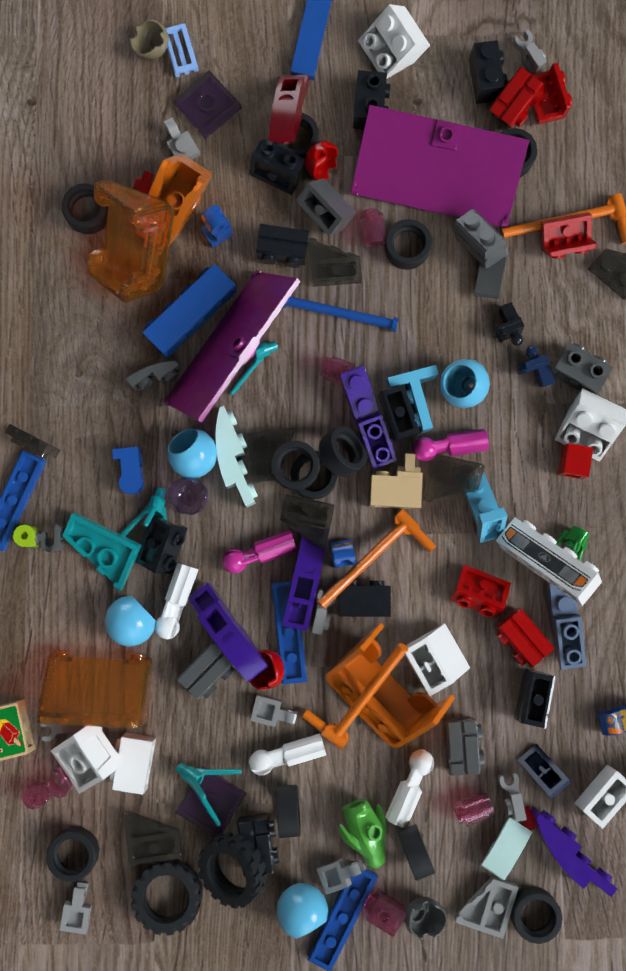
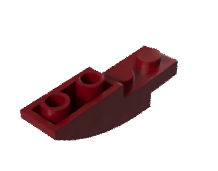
[269,75,310,144]

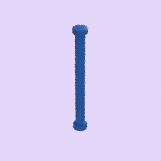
[283,296,399,332]

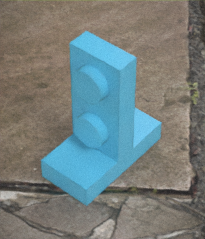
[386,365,439,434]
[460,473,507,543]

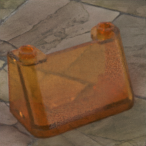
[87,180,174,303]
[37,650,153,728]

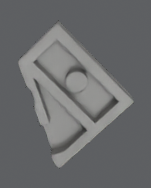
[454,876,519,939]

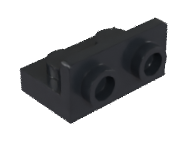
[249,139,305,195]
[135,515,188,574]

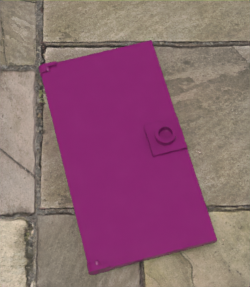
[351,105,529,228]
[163,270,300,423]

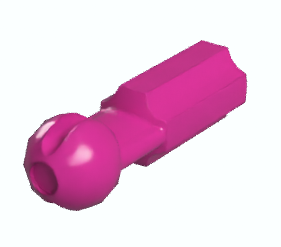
[413,429,489,461]
[222,530,298,574]

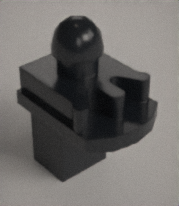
[491,302,524,346]

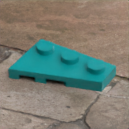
[62,512,142,591]

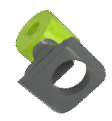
[13,523,66,553]

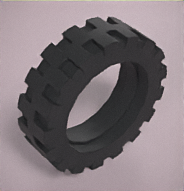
[197,832,267,909]
[131,858,203,936]

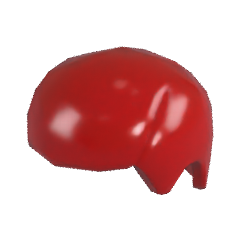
[304,140,338,181]
[250,650,285,690]

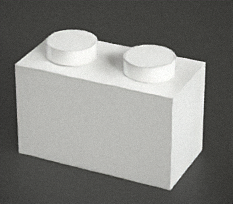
[110,733,156,795]
[574,765,626,829]

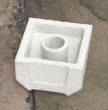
[51,724,120,794]

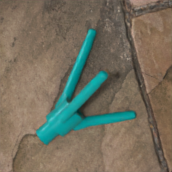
[229,341,278,395]
[120,488,168,536]
[176,763,242,827]

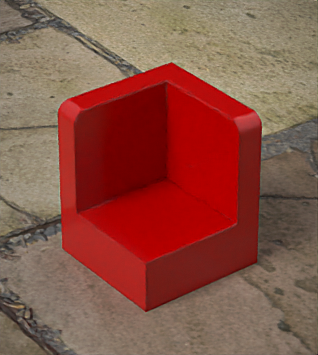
[557,443,593,480]

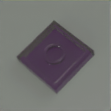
[173,70,241,139]
[175,766,246,837]

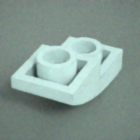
[481,817,532,881]

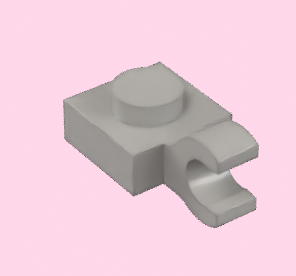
[513,30,547,75]
[164,118,200,160]
[312,589,337,635]
[250,694,298,727]
[41,717,89,741]
[498,772,527,822]
[317,858,366,895]
[60,881,92,935]

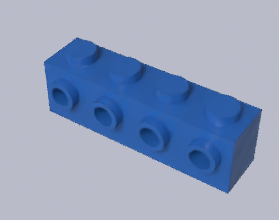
[142,264,237,359]

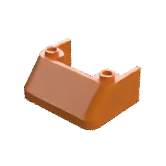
[326,623,455,748]

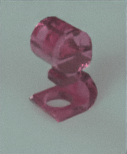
[22,764,74,809]

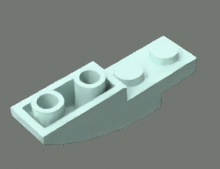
[216,406,258,507]

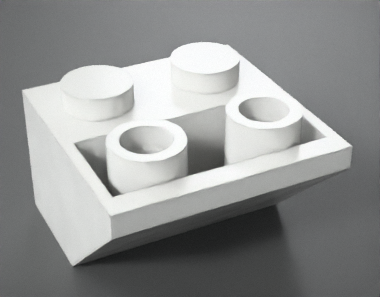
[358,4,430,78]
[555,388,626,462]
[405,623,470,696]

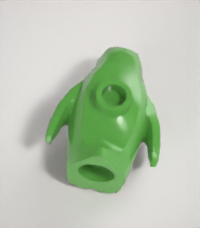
[338,799,386,869]

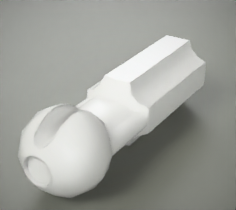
[155,563,198,640]
[249,733,326,776]
[385,749,434,828]

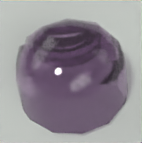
[168,477,208,515]

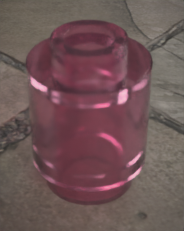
[359,208,387,248]
[320,356,355,386]
[454,793,495,827]

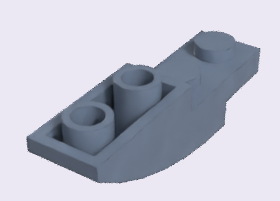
[545,582,586,670]

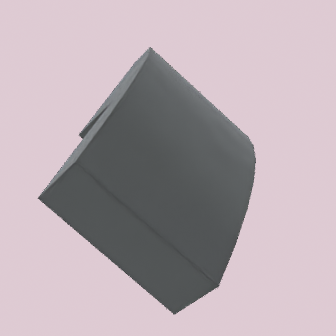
[475,248,509,299]
[126,361,181,391]

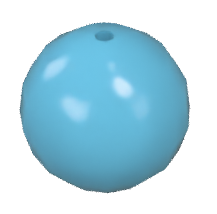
[440,359,490,409]
[167,428,217,479]
[104,596,156,647]
[276,883,328,939]

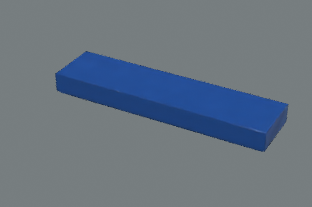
[291,0,332,81]
[0,450,47,551]
[271,581,307,685]
[307,868,378,971]

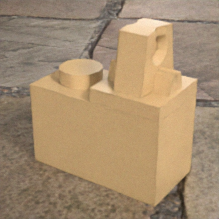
[369,453,423,510]

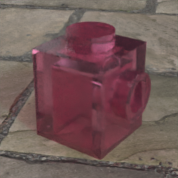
[364,889,407,937]

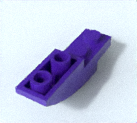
[339,365,397,469]
[282,526,329,631]
[188,582,269,682]
[531,807,617,897]

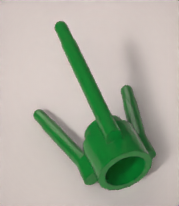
[556,526,590,561]

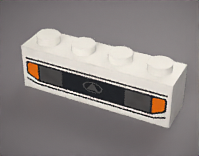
[496,517,602,606]

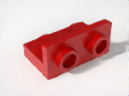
[450,565,511,618]

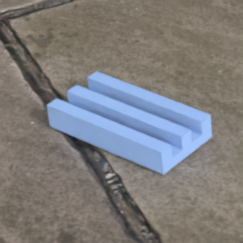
[166,23,199,77]

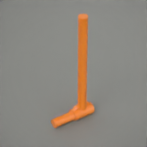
[501,193,626,244]
[317,508,436,609]
[301,643,408,750]

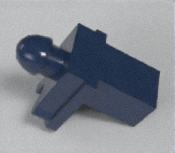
[517,345,556,387]

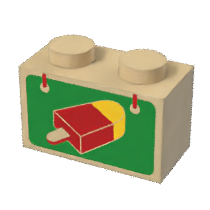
[0,699,35,761]

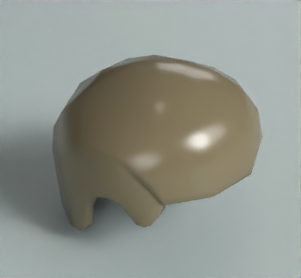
[130,20,169,60]

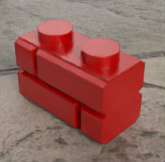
[489,66,545,128]
[494,608,554,668]

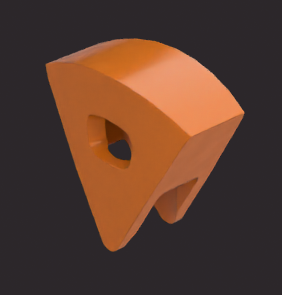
[137,155,212,250]

